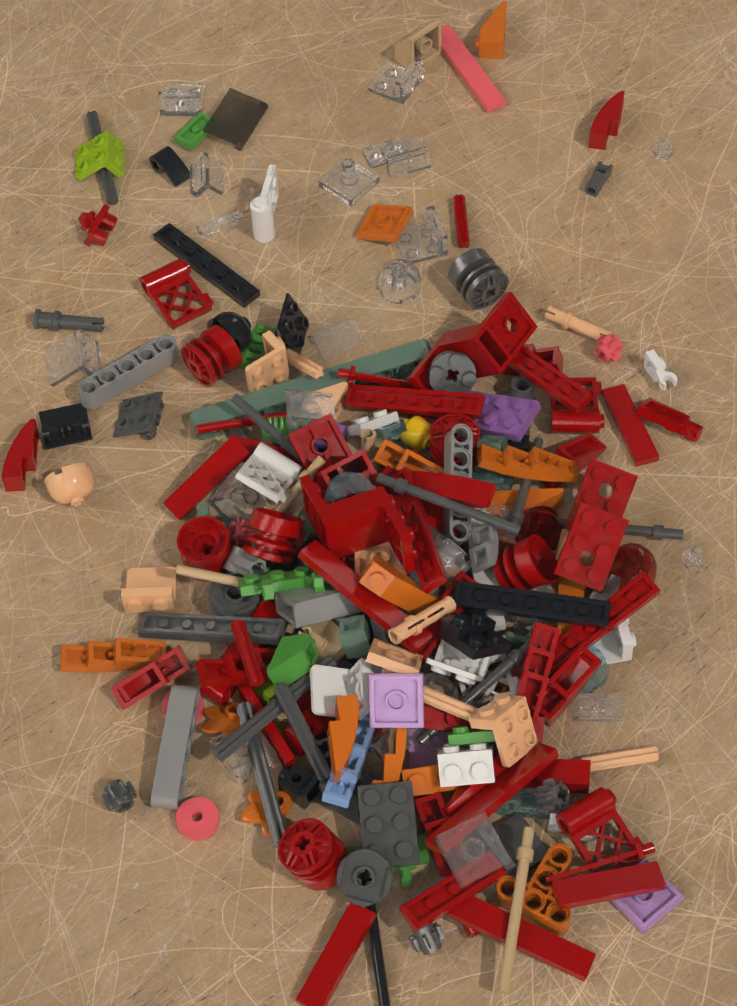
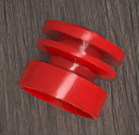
[181,325,242,387]
[430,413,480,472]
[242,507,304,563]
[177,516,233,582]
[493,534,559,591]
[278,818,349,891]

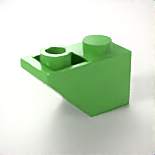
[267,633,319,687]

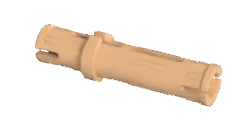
[544,305,613,340]
[388,596,456,645]

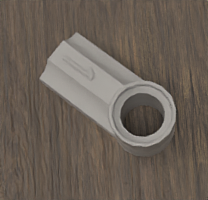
[223,545,268,577]

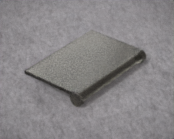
[203,88,268,151]

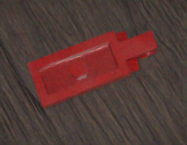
[636,397,703,442]

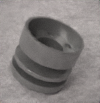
[448,248,509,310]

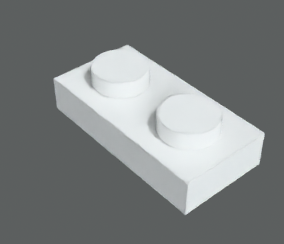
[347,409,399,436]

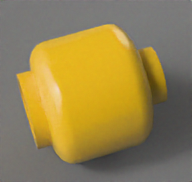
[400,416,432,451]

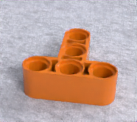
[496,843,572,936]

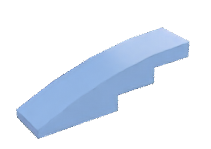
[322,714,375,809]

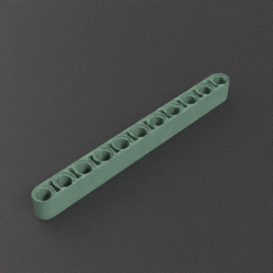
[189,339,431,440]

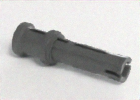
[33,309,104,332]

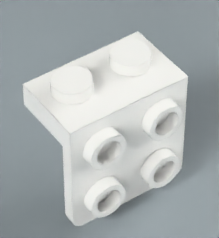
[588,618,637,666]
[426,639,492,685]
[310,658,374,721]
[437,742,495,787]

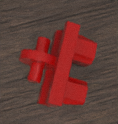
[78,204,118,247]

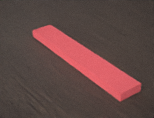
[441,24,506,112]

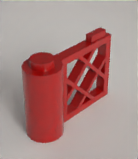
[139,258,214,329]
[550,377,605,434]
[555,787,643,873]

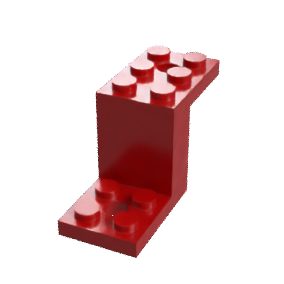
[407,292,538,390]
[287,413,388,502]
[553,458,638,592]
[299,474,417,574]

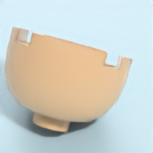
[44,463,95,507]

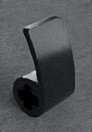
[149,146,191,187]

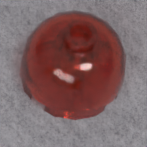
[514,505,563,551]
[607,543,657,590]

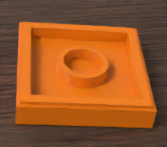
[356,204,414,243]

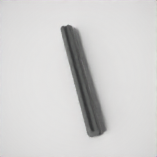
[86,110,119,205]
[213,655,337,761]
[237,702,286,847]

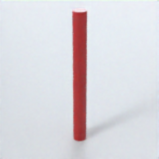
[195,411,288,434]

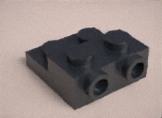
[438,610,512,660]

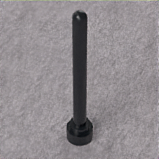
[362,878,391,1006]

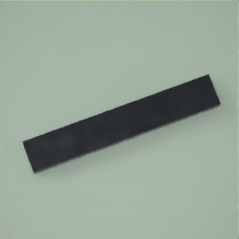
[153,223,260,308]
[453,580,611,629]

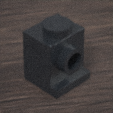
[277,764,321,809]

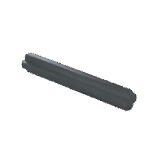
[274,682,331,781]

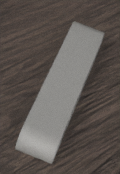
[78,335,178,409]
[442,424,473,546]
[151,684,200,810]

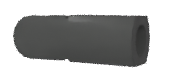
[585,161,613,197]

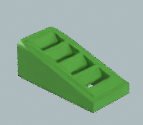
[238,324,278,369]

